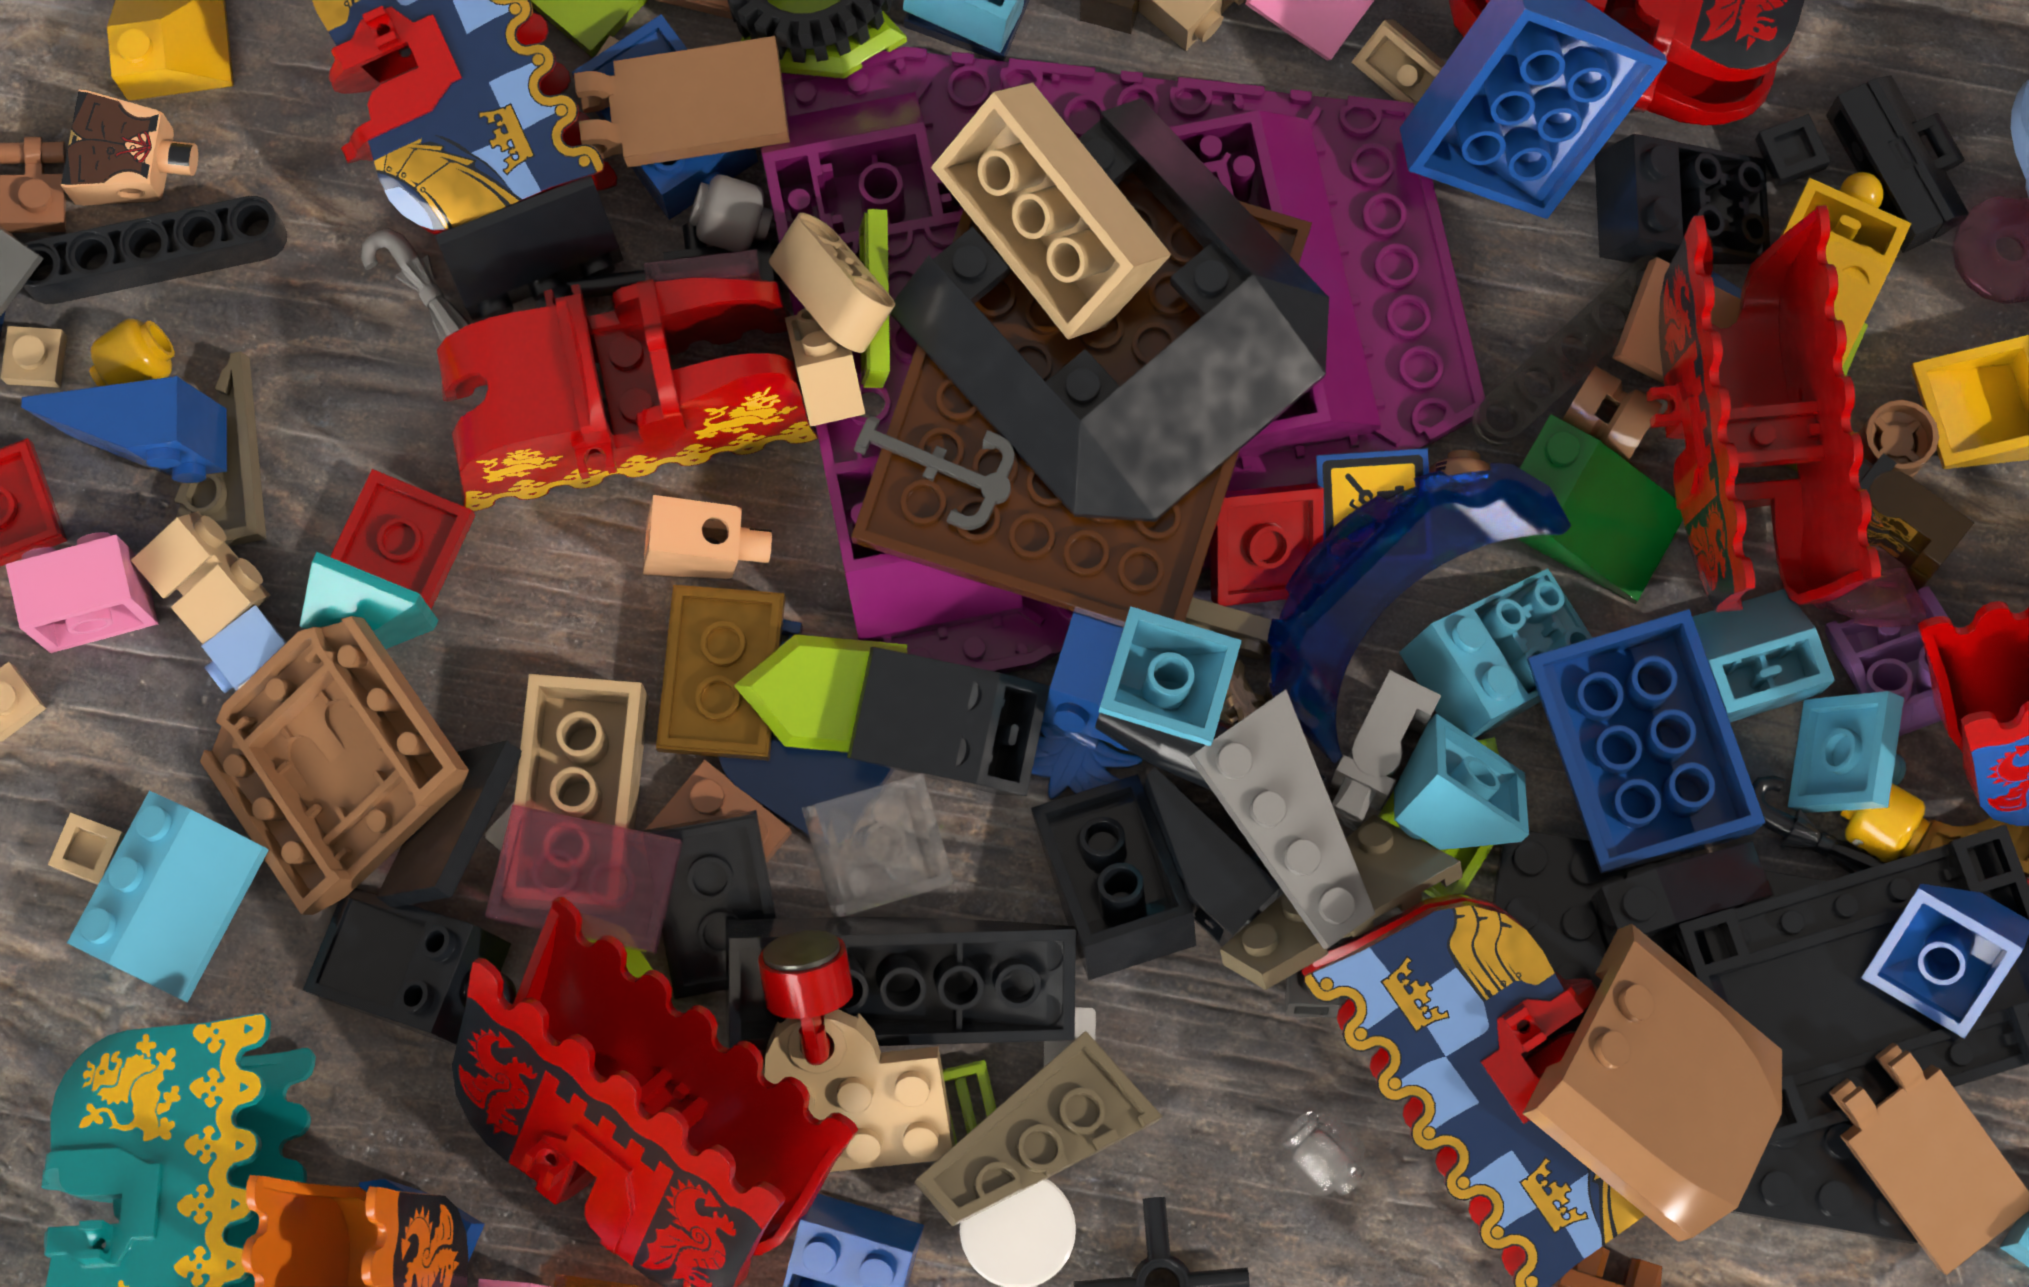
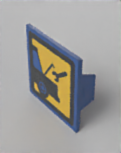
[1316,448,1433,566]

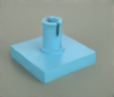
[1788,691,1906,813]

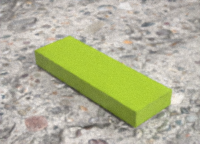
[859,209,890,388]

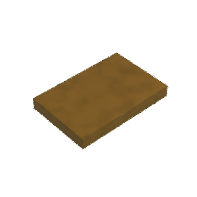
[656,585,785,761]

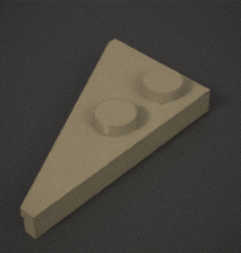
[174,351,266,547]

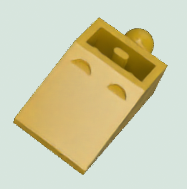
[1779,172,1911,367]
[1910,335,2029,469]

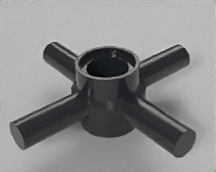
[1074,1197,1250,1287]

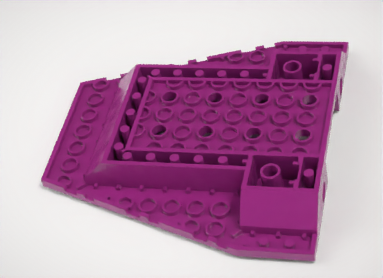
[761,46,1488,674]

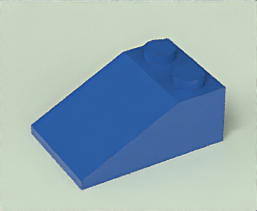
[21,376,227,483]

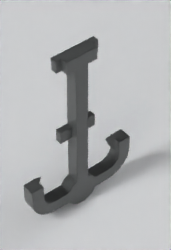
[854,415,1014,530]

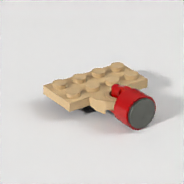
[758,930,955,1172]

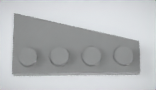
[1189,689,1375,949]

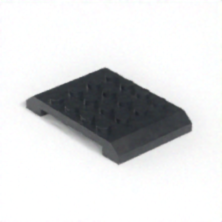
[1675,824,2029,1145]

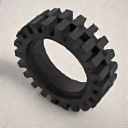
[727,0,892,63]

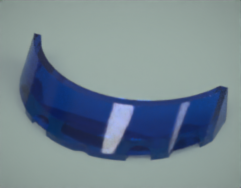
[1267,463,1571,764]

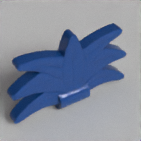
[1031,721,1143,800]

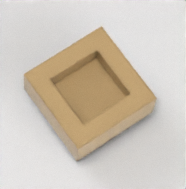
[1,326,67,388]
[0,661,47,742]
[48,813,126,885]

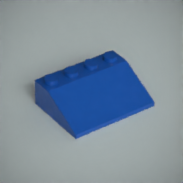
[1399,0,1667,219]
[1527,609,1766,874]

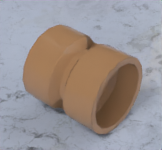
[1563,365,1663,462]
[1858,400,1939,478]

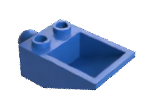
[571,14,758,220]

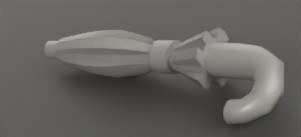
[361,228,469,342]

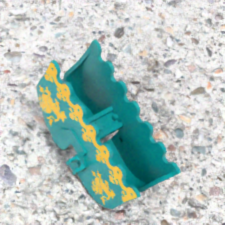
[41,1013,316,1287]

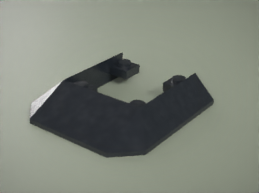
[890,98,1329,522]

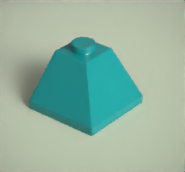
[299,552,438,649]

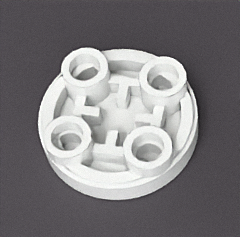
[960,1179,1076,1287]

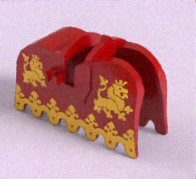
[437,277,818,512]

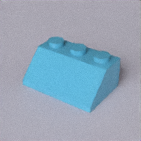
[67,790,269,1003]

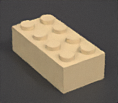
[931,83,1172,340]
[503,674,649,917]

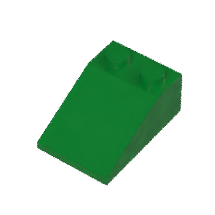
[1490,414,1683,604]

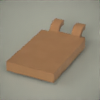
[574,36,790,168]
[1829,1042,2029,1276]

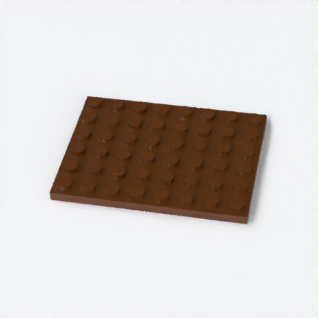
[851,172,1312,627]

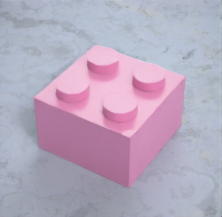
[5,532,158,653]

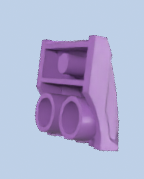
[1825,586,1954,736]

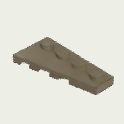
[914,1031,1163,1227]

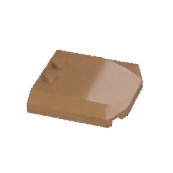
[200,616,469,915]
[1522,924,1782,1242]

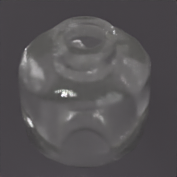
[1279,1110,1366,1197]

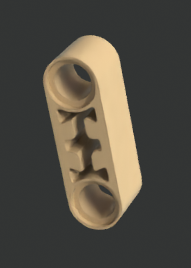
[769,213,895,353]

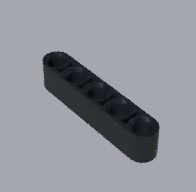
[23,196,287,304]

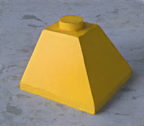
[107,0,234,101]

